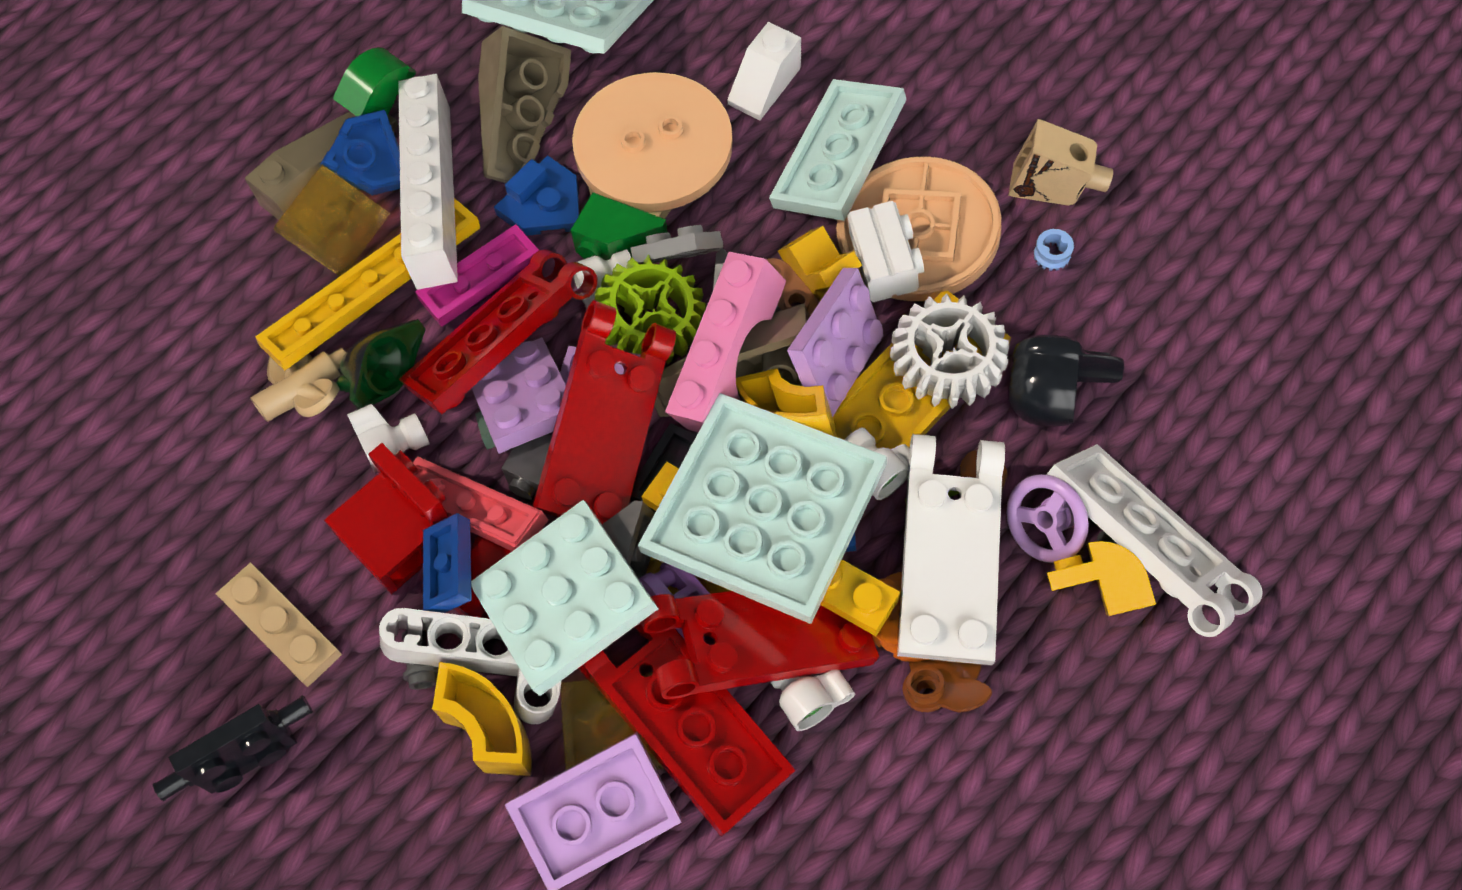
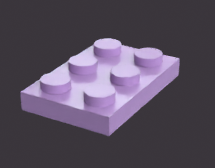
[787,268,883,417]
[472,337,566,454]
[505,732,682,890]

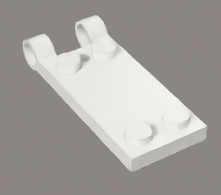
[897,434,1005,665]
[1047,444,1262,637]

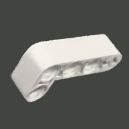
[379,608,561,724]

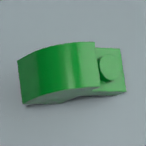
[333,47,416,117]

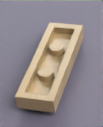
[216,562,342,687]

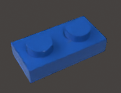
[423,513,472,613]

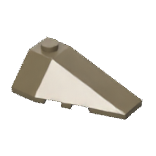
[478,26,571,183]
[244,111,398,247]
[654,303,810,417]

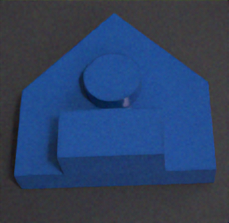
[320,110,400,195]
[494,155,580,236]

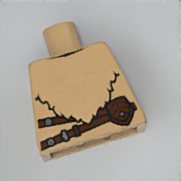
[1008,119,1113,206]

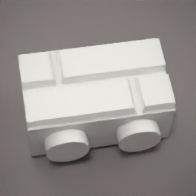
[847,201,924,302]

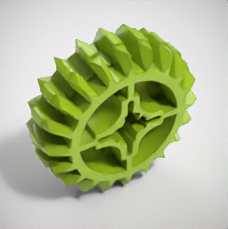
[594,254,707,365]

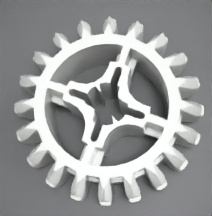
[890,293,1009,409]

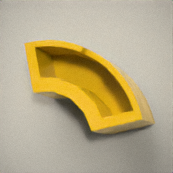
[736,368,836,437]
[432,662,532,776]

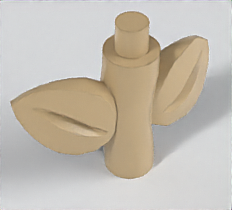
[250,348,346,422]

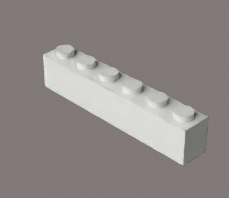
[398,74,458,290]

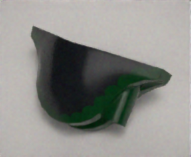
[337,319,426,409]

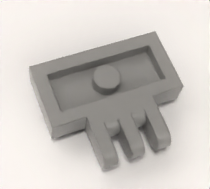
[631,225,723,264]

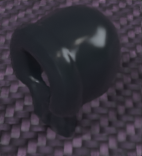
[1008,335,1125,427]

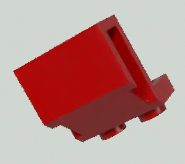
[324,443,449,595]

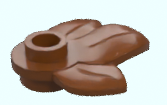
[902,659,992,712]

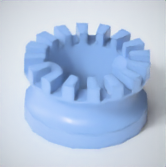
[1034,229,1074,271]

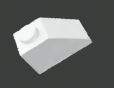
[727,22,801,121]

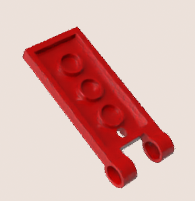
[399,249,598,415]
[533,300,676,524]
[642,591,879,699]
[578,622,796,837]

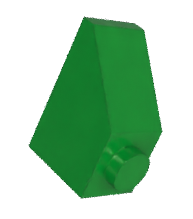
[570,193,668,260]

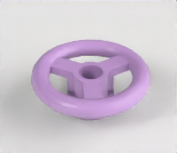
[1006,474,1089,563]

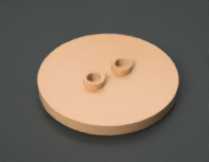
[572,72,733,212]
[836,157,1001,301]

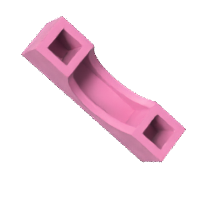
[665,252,786,432]

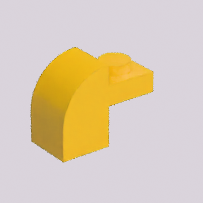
[778,226,862,301]
[1047,541,1156,616]

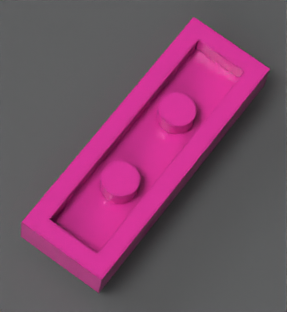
[415,224,540,327]

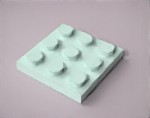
[471,500,659,696]

